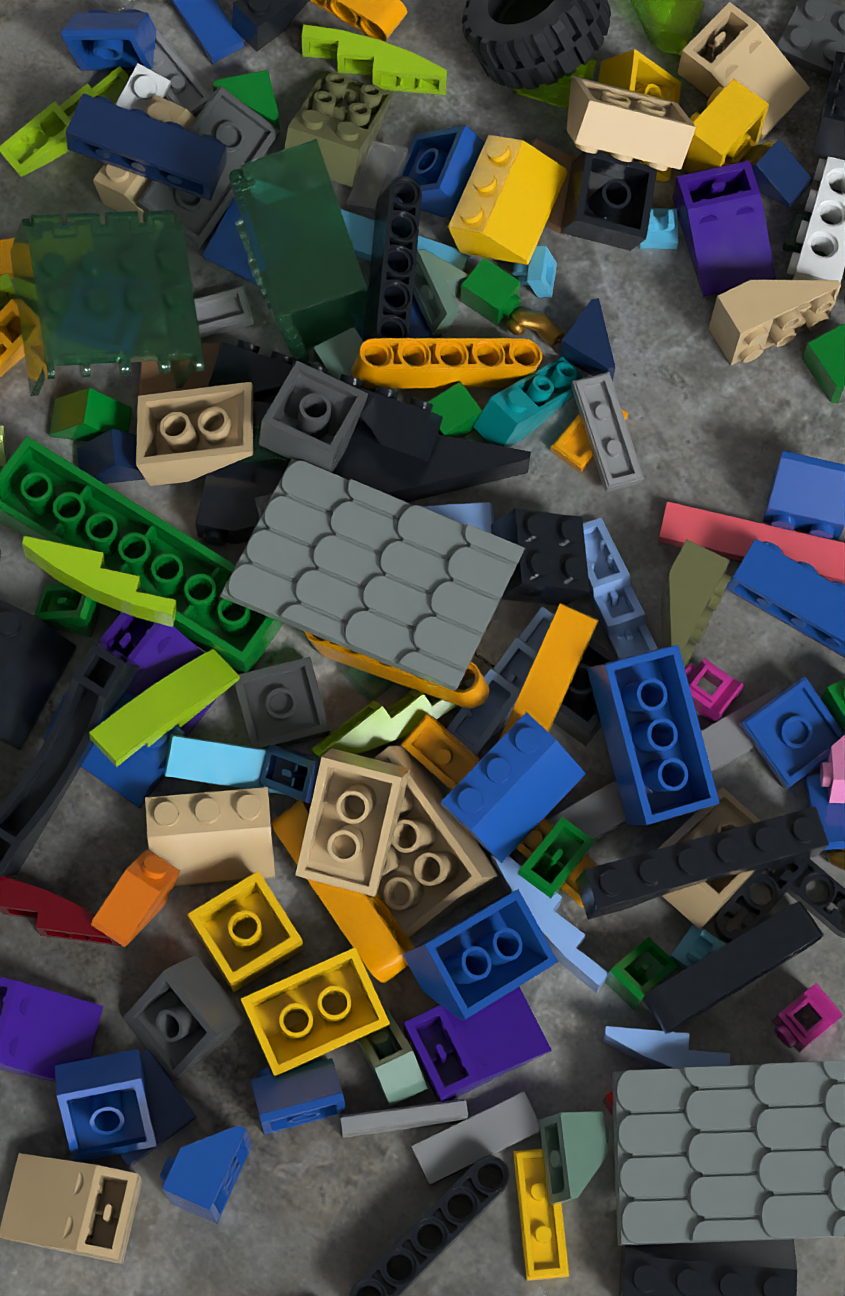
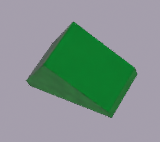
[212,70,280,139]
[802,323,845,404]
[49,388,132,441]
[34,583,102,638]
[517,817,595,898]
[605,937,678,1011]

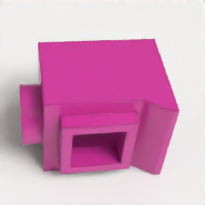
[685,658,744,724]
[773,983,843,1053]

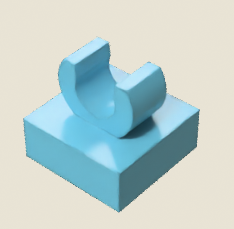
[639,208,678,249]
[512,246,557,298]
[671,924,726,969]

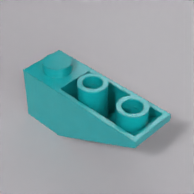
[474,356,584,448]

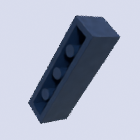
[66,94,227,201]

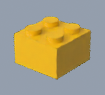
[682,78,769,174]
[188,871,303,993]

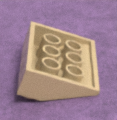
[374,746,500,940]

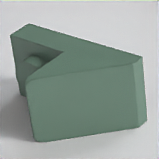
[413,249,469,335]

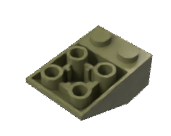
[282,71,393,187]
[661,539,731,669]

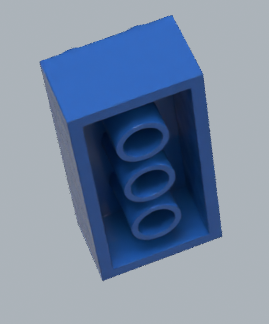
[587,645,720,826]

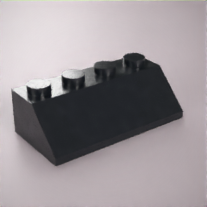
[619,1239,797,1296]

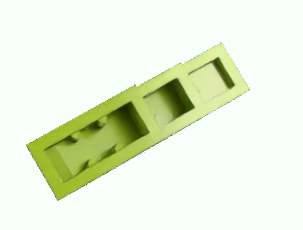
[302,24,447,95]
[0,66,130,177]
[22,536,176,627]
[89,649,240,767]
[311,682,469,757]

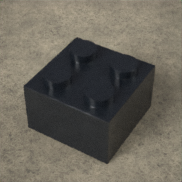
[560,151,657,251]
[491,508,590,606]
[553,639,619,746]

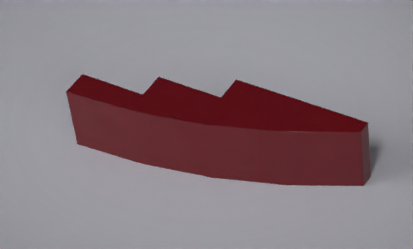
[0,877,121,946]

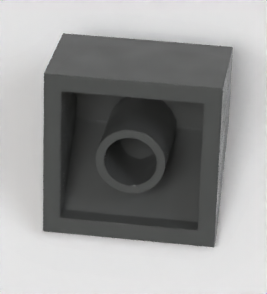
[259,361,368,473]
[123,955,246,1082]

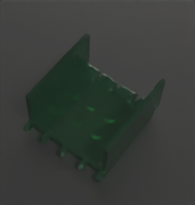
[229,139,368,365]
[10,210,204,396]

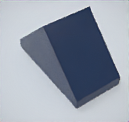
[738,139,813,208]
[560,298,615,382]
[77,429,145,484]
[259,744,321,803]

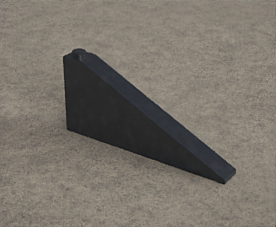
[195,400,531,546]

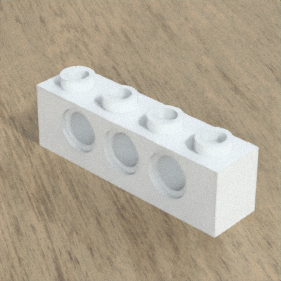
[787,156,845,283]

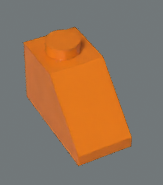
[91,849,180,947]

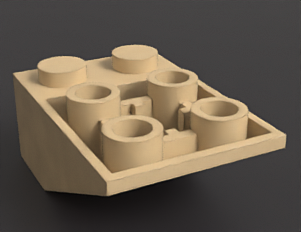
[678,2,810,139]
[708,280,841,365]
[0,1153,142,1264]

